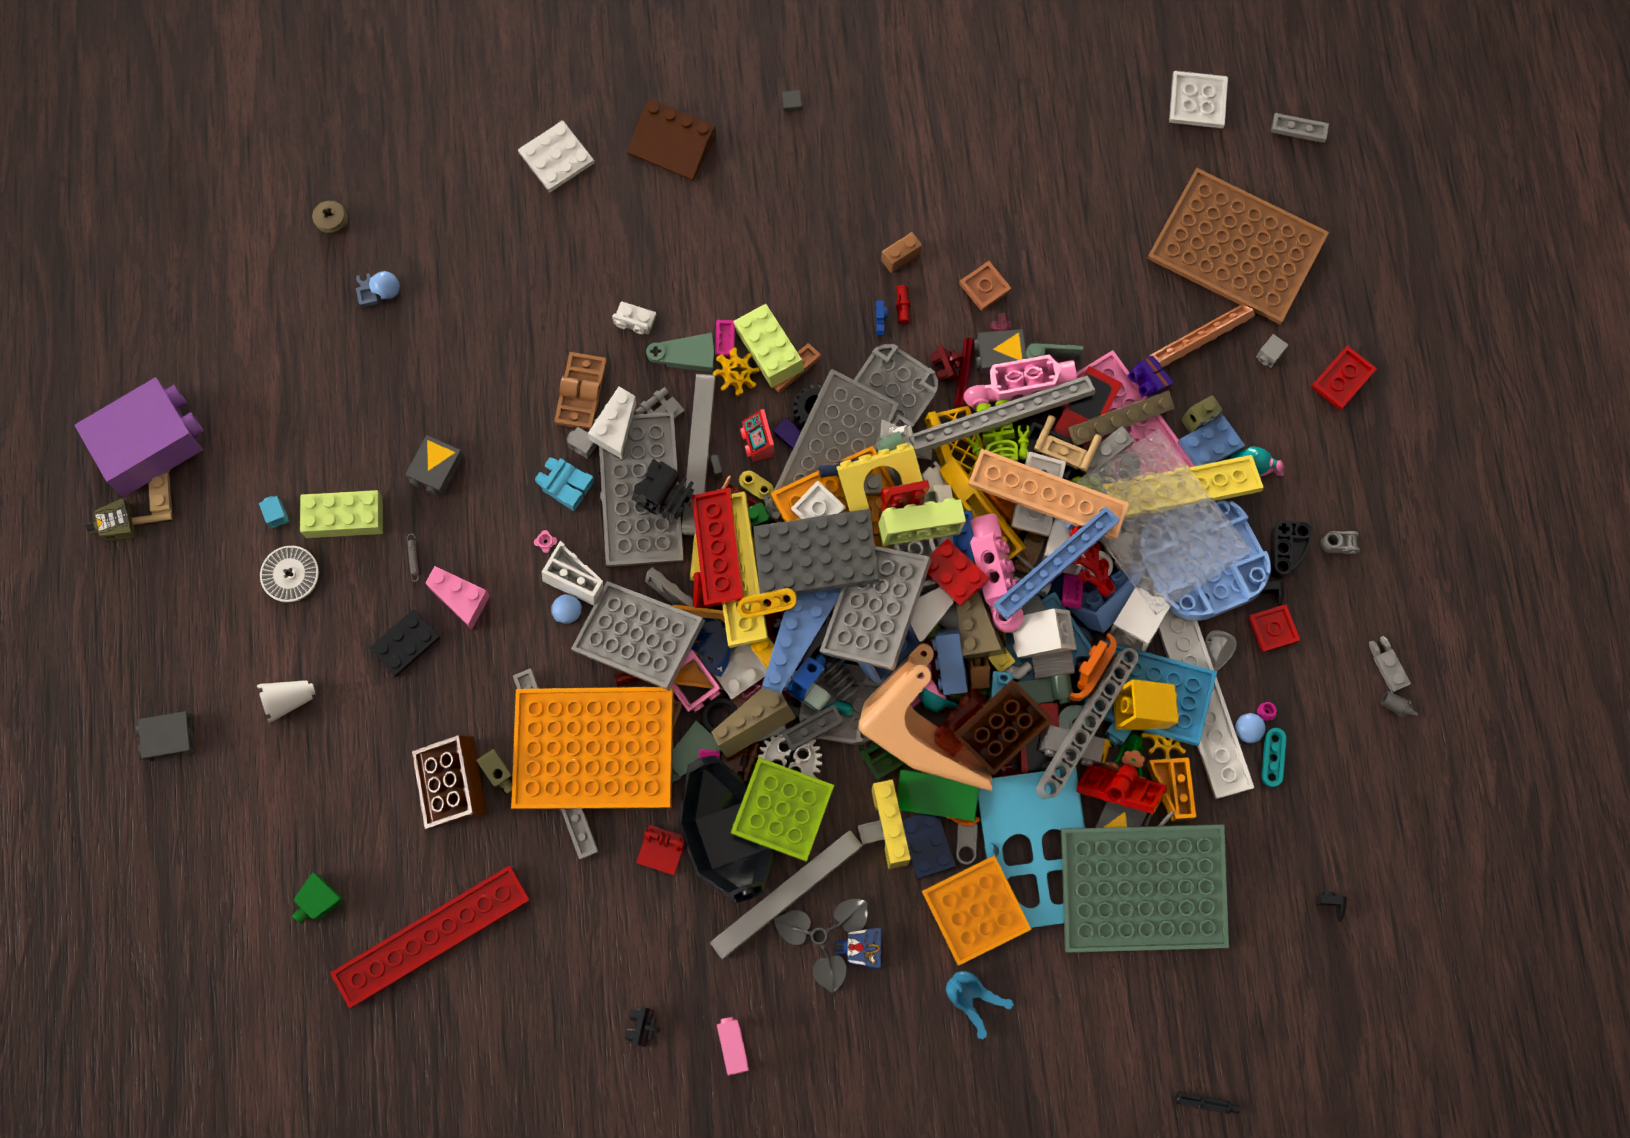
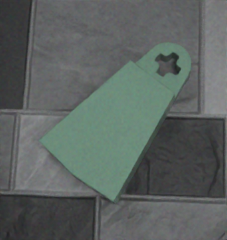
[646,333,715,372]
[672,721,722,785]

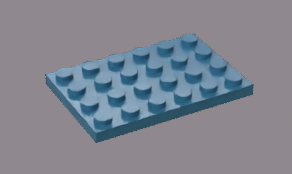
[1083,640,1217,746]

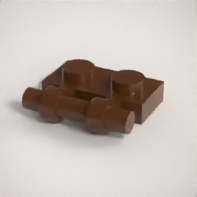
[721,743,760,783]

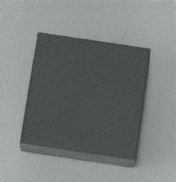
[782,90,802,111]
[711,455,723,480]

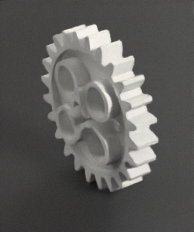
[758,733,822,778]

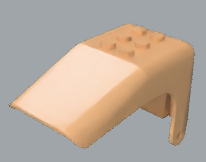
[859,644,992,791]

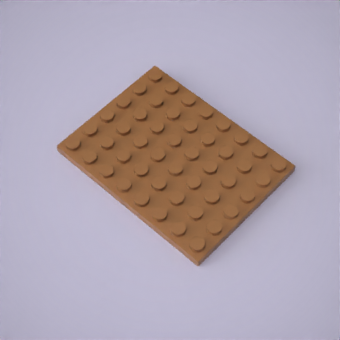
[1147,168,1329,325]

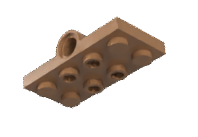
[554,352,607,430]

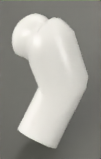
[1003,661,1033,679]

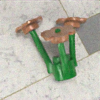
[1101,735,1147,780]

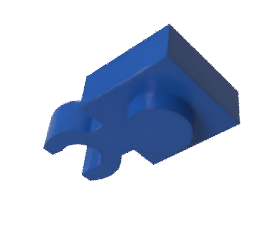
[875,300,887,336]

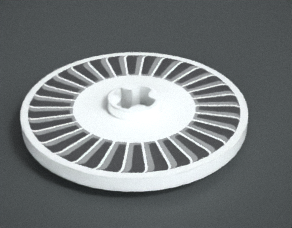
[260,546,319,603]

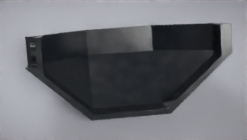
[678,755,776,903]

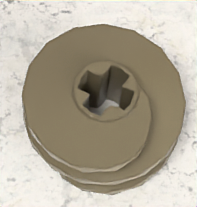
[312,201,348,233]

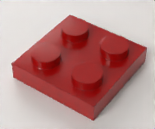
[1248,604,1300,653]

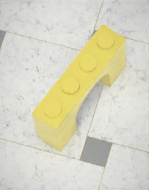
[836,443,923,512]
[871,780,911,869]

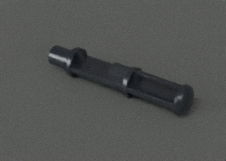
[1175,1092,1241,1114]

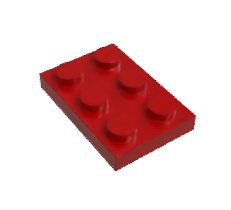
[1311,345,1377,411]
[927,539,990,607]

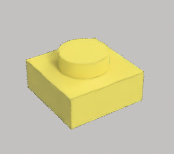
[987,648,1015,672]

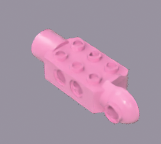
[963,355,1077,411]
[970,514,1024,633]

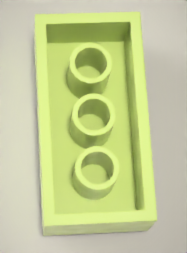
[733,304,804,388]
[300,490,383,538]
[878,498,966,546]

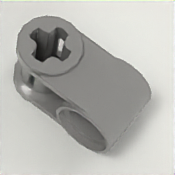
[1320,531,1360,554]

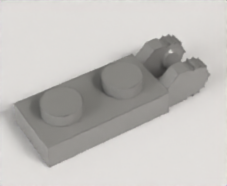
[1369,636,1411,693]

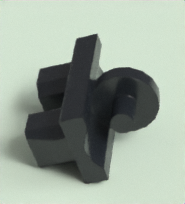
[625,1007,661,1047]

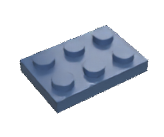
[1178,415,1245,466]

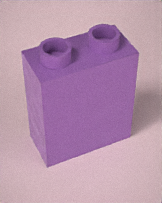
[74,377,204,498]

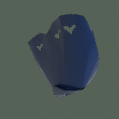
[691,618,736,677]

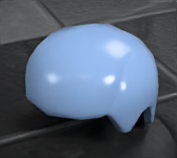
[369,271,400,299]
[551,594,582,624]
[1235,713,1265,743]

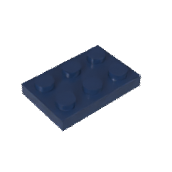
[902,814,956,879]

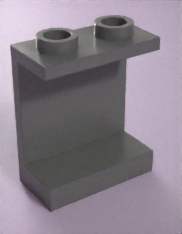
[136,711,195,762]

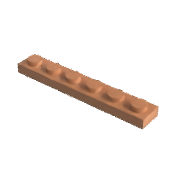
[1149,305,1255,367]

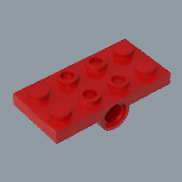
[879,480,930,517]
[1076,764,1167,814]

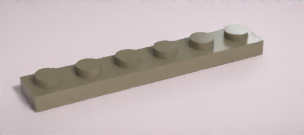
[1068,391,1175,446]

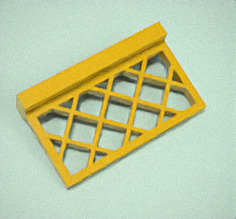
[924,405,984,476]

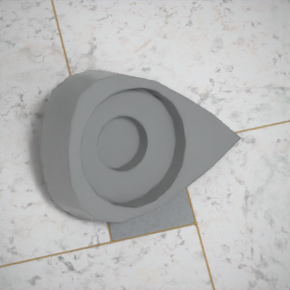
[1204,631,1237,671]

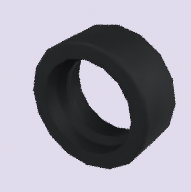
[702,698,738,734]

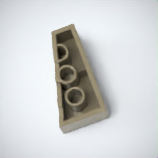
[956,589,1007,660]
[711,688,796,758]

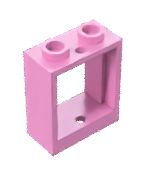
[672,650,722,712]
[717,1017,749,1076]

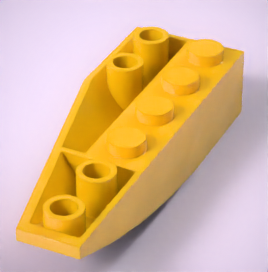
[939,457,1027,560]

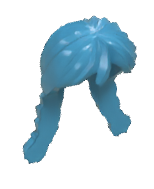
[946,971,1014,1039]

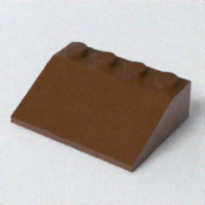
[627,98,716,181]
[953,679,1053,775]
[412,735,487,829]

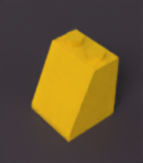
[1113,679,1179,730]

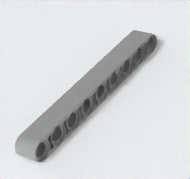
[682,374,716,535]
[1036,648,1138,799]
[710,830,863,960]

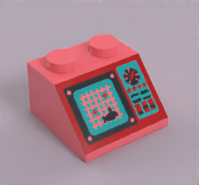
[740,409,774,462]

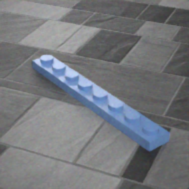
[993,507,1120,620]

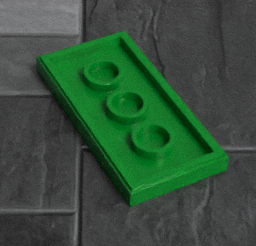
[897,770,979,821]

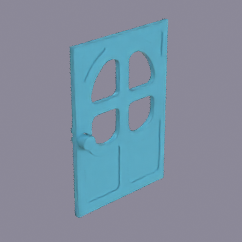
[978,767,1085,928]

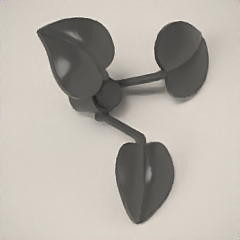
[774,899,868,993]

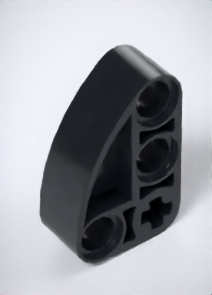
[1270,520,1312,579]

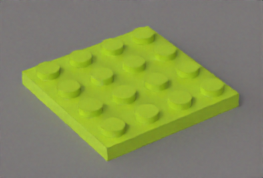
[730,757,834,862]

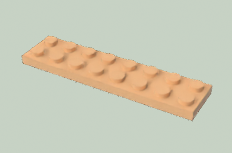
[968,448,1129,540]

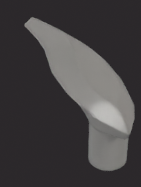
[764,493,782,523]

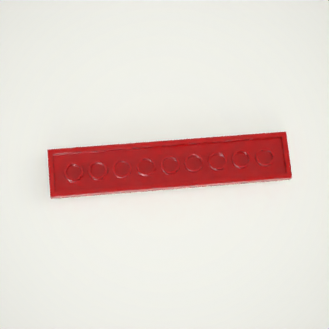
[330,865,530,1009]

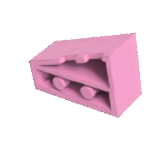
[426,566,490,630]

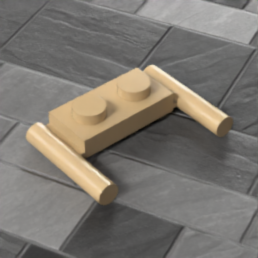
[1034,415,1102,472]
[132,470,173,525]

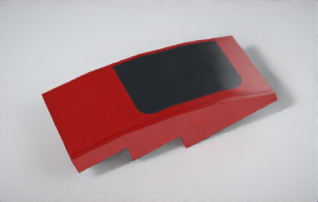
[1053,366,1123,450]
[1019,703,1059,774]

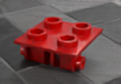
[636,825,685,875]

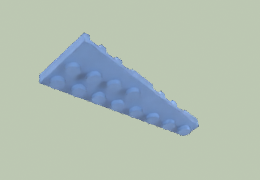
[762,588,842,694]

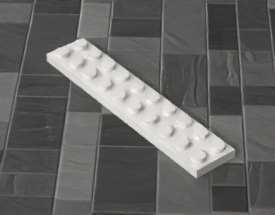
[1158,610,1254,800]

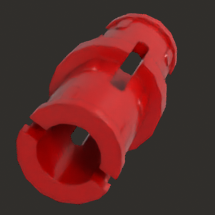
[896,285,911,324]

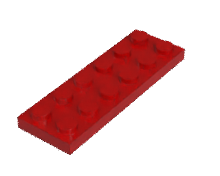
[692,488,744,607]

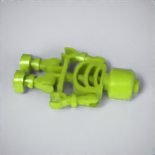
[968,400,1030,462]

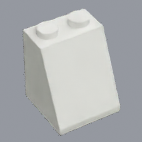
[1041,518,1085,575]
[910,587,954,643]
[1110,587,1170,652]
[1011,608,1076,658]

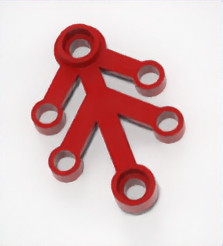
[1069,525,1115,597]

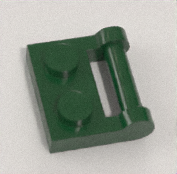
[858,743,905,781]

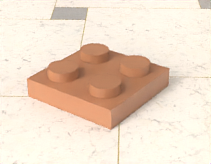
[959,261,1012,311]

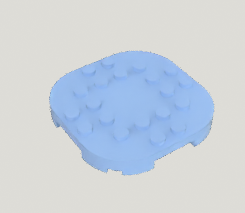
[1138,500,1271,621]

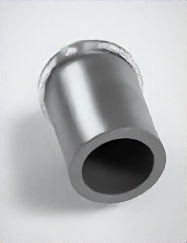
[1380,691,1418,718]

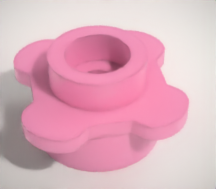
[534,530,557,553]

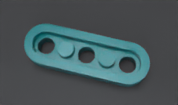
[1261,728,1286,788]

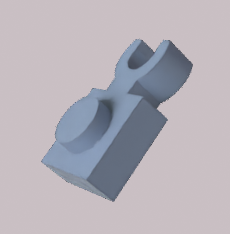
[356,273,379,308]

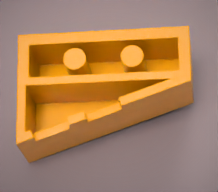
[1145,757,1196,822]

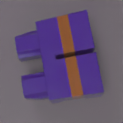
[1127,355,1174,397]

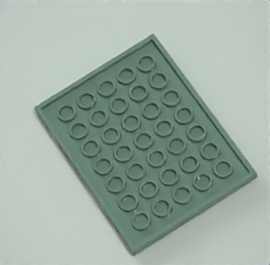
[1061,824,1229,952]

